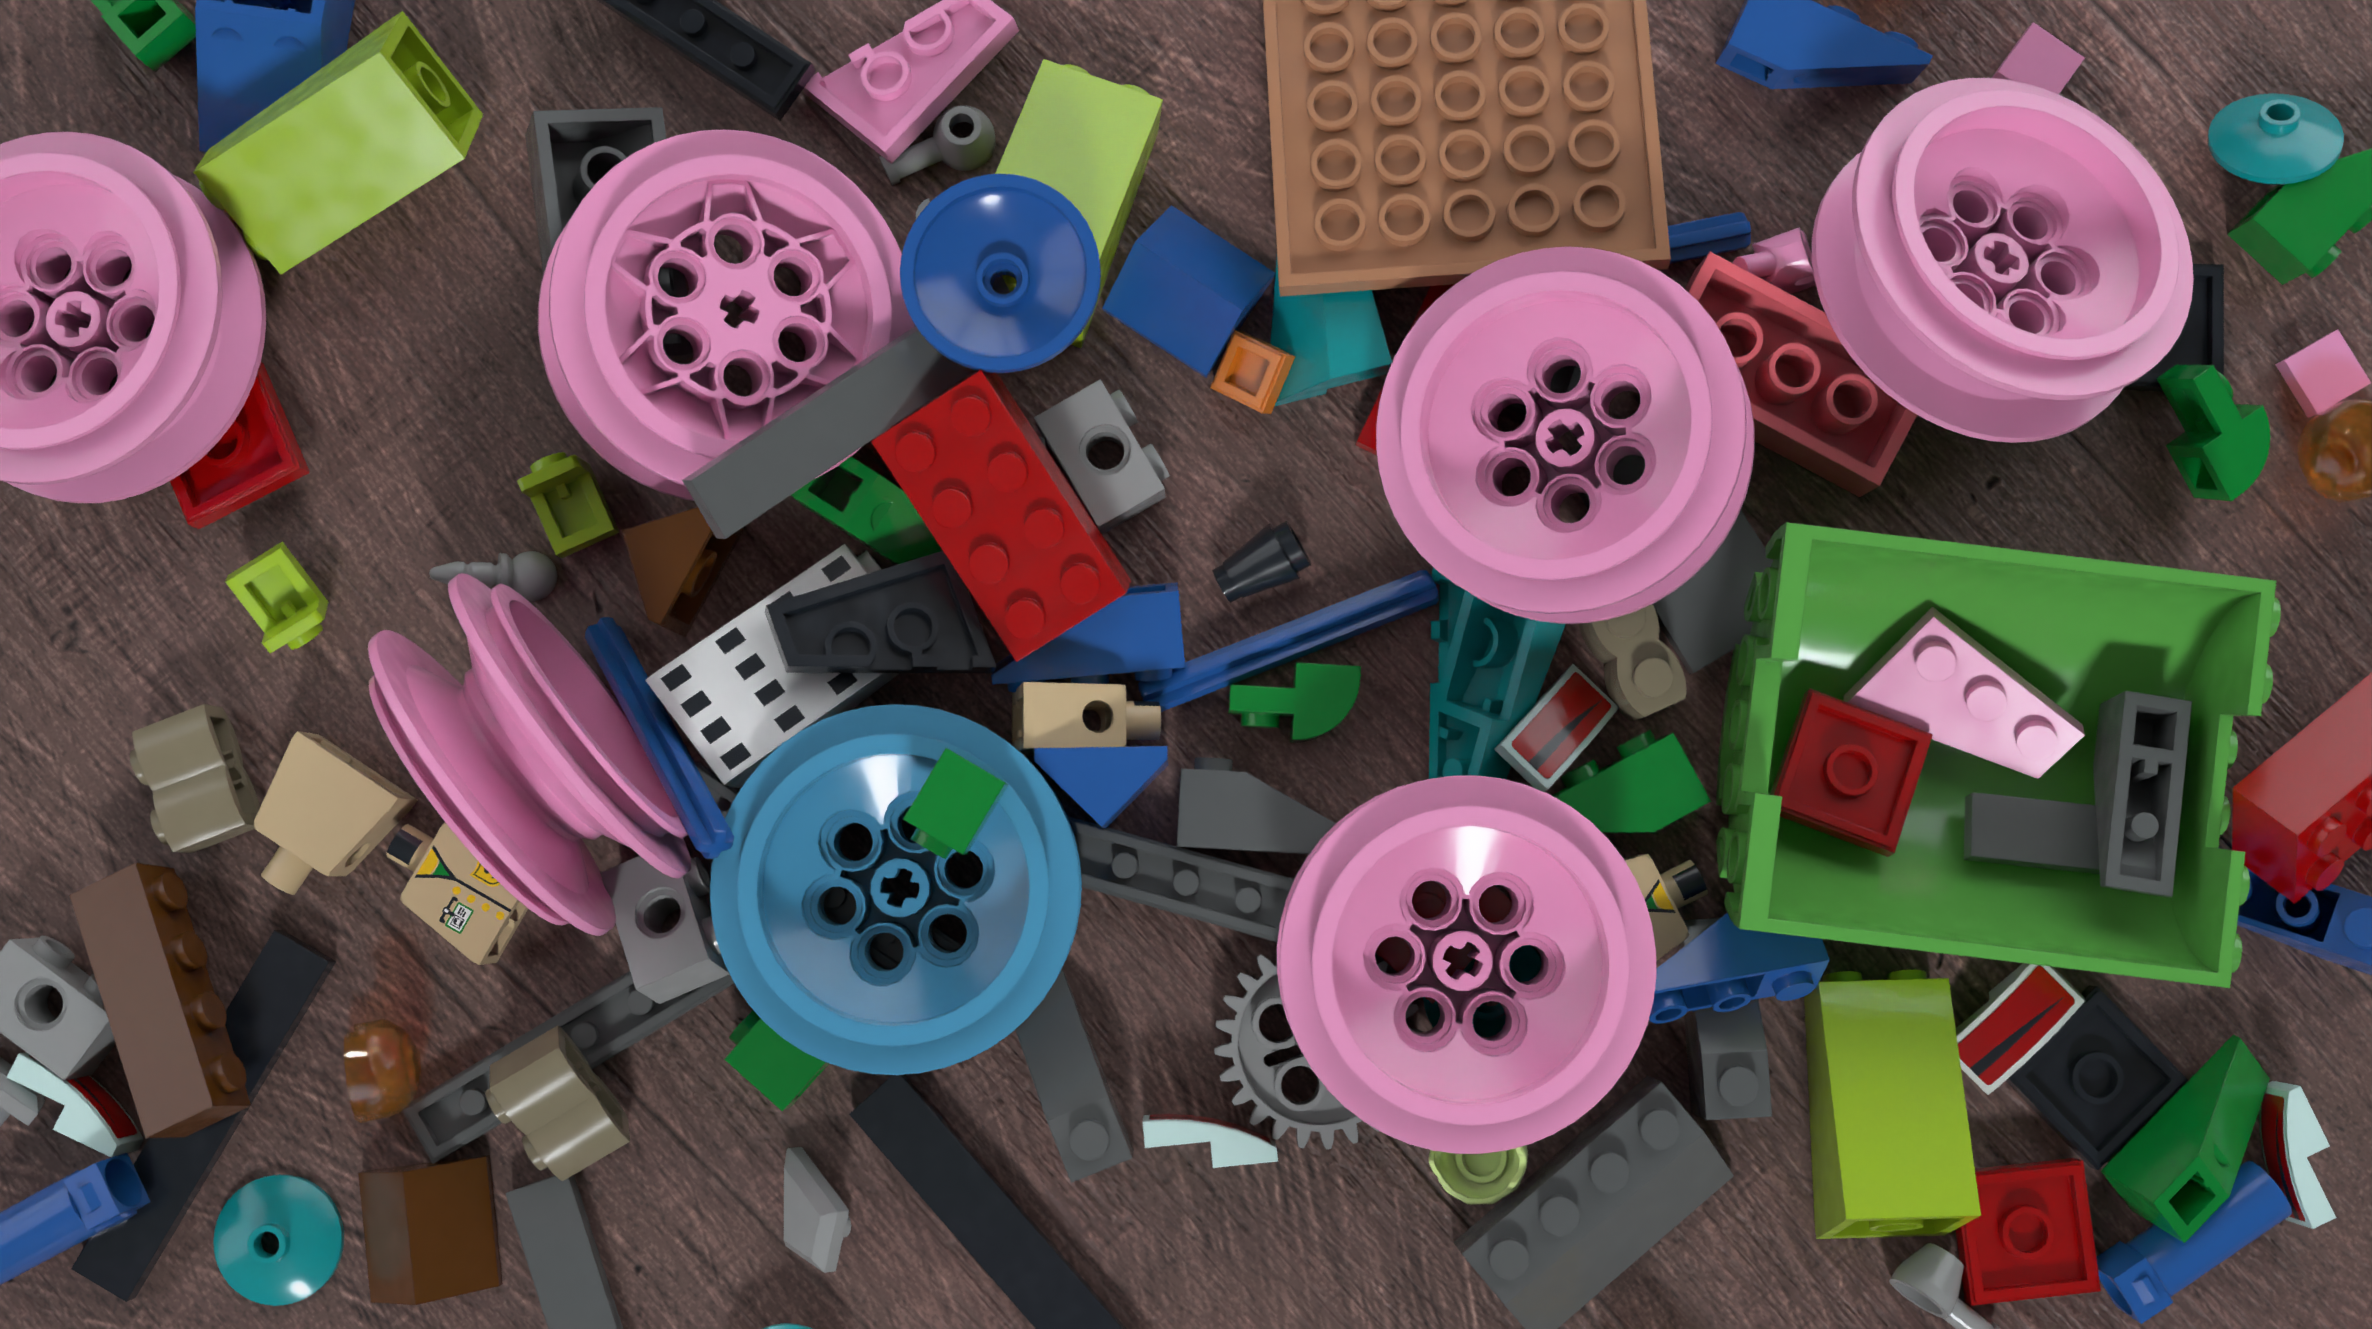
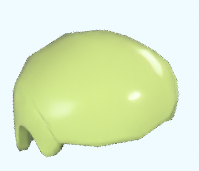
[1428,1145,1528,1205]

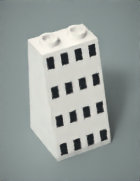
[645,544,899,788]

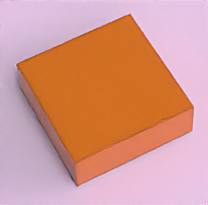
[1210,330,1296,414]

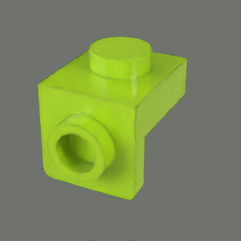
[517,452,619,558]
[225,541,329,653]

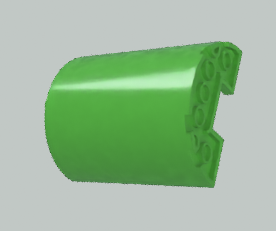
[1716,522,2281,988]

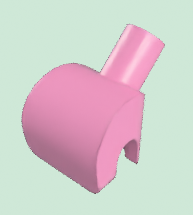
[1733,227,1815,294]

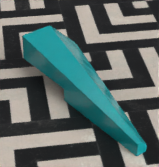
[1270,257,1392,407]
[1429,567,1566,779]

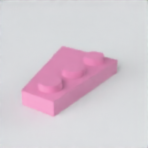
[803,0,1019,164]
[1844,607,2085,779]

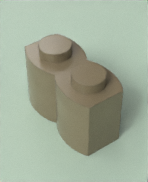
[1579,604,1687,721]
[130,704,260,853]
[485,1025,630,1181]

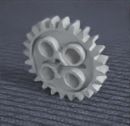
[1214,954,1424,1149]

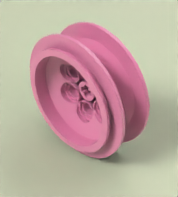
[1812,78,2194,443]
[538,129,915,501]
[0,132,266,504]
[1376,247,1755,624]
[368,573,691,936]
[1277,776,1656,1154]

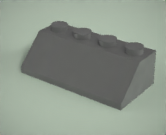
[525,107,693,362]
[1453,1075,1734,1329]

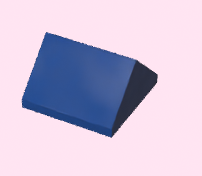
[1102,205,1275,378]
[1034,746,1168,828]

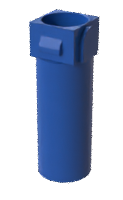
[0,1153,151,1285]
[2096,1161,2292,1324]

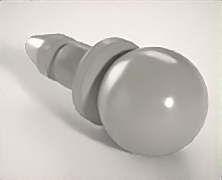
[429,551,558,601]

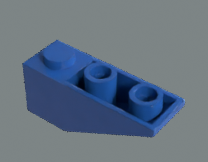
[1715,0,1933,89]
[991,582,1185,692]
[2237,868,2372,975]
[1649,913,1830,1024]

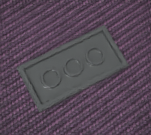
[1567,413,1773,675]

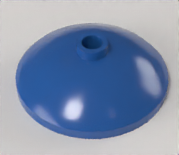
[900,174,1101,373]

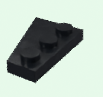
[765,551,997,673]

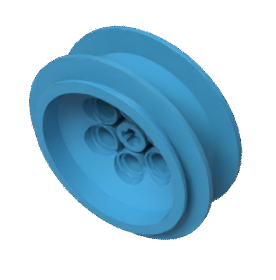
[710,704,1082,1075]

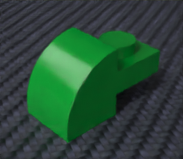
[91,0,196,72]
[2156,365,2270,501]
[1228,662,1361,743]

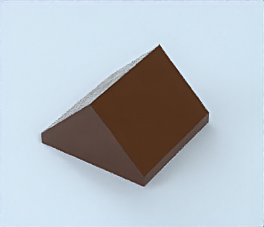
[622,507,745,637]
[358,1155,503,1305]

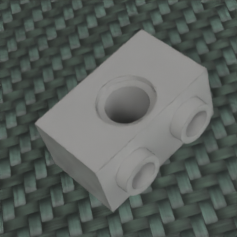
[1034,379,1170,535]
[600,856,729,1004]
[0,936,116,1080]

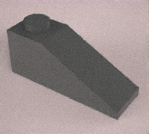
[2093,691,2192,898]
[1177,757,1336,854]
[1679,918,1772,1120]
[1015,971,1134,1183]

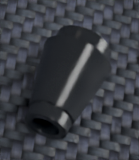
[1212,521,1311,603]

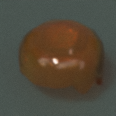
[2297,398,2372,503]
[344,1019,422,1123]

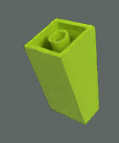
[193,11,483,274]
[995,59,1163,348]
[1804,970,1981,1239]

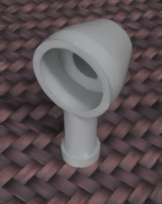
[879,105,996,186]
[1889,1243,2002,1329]

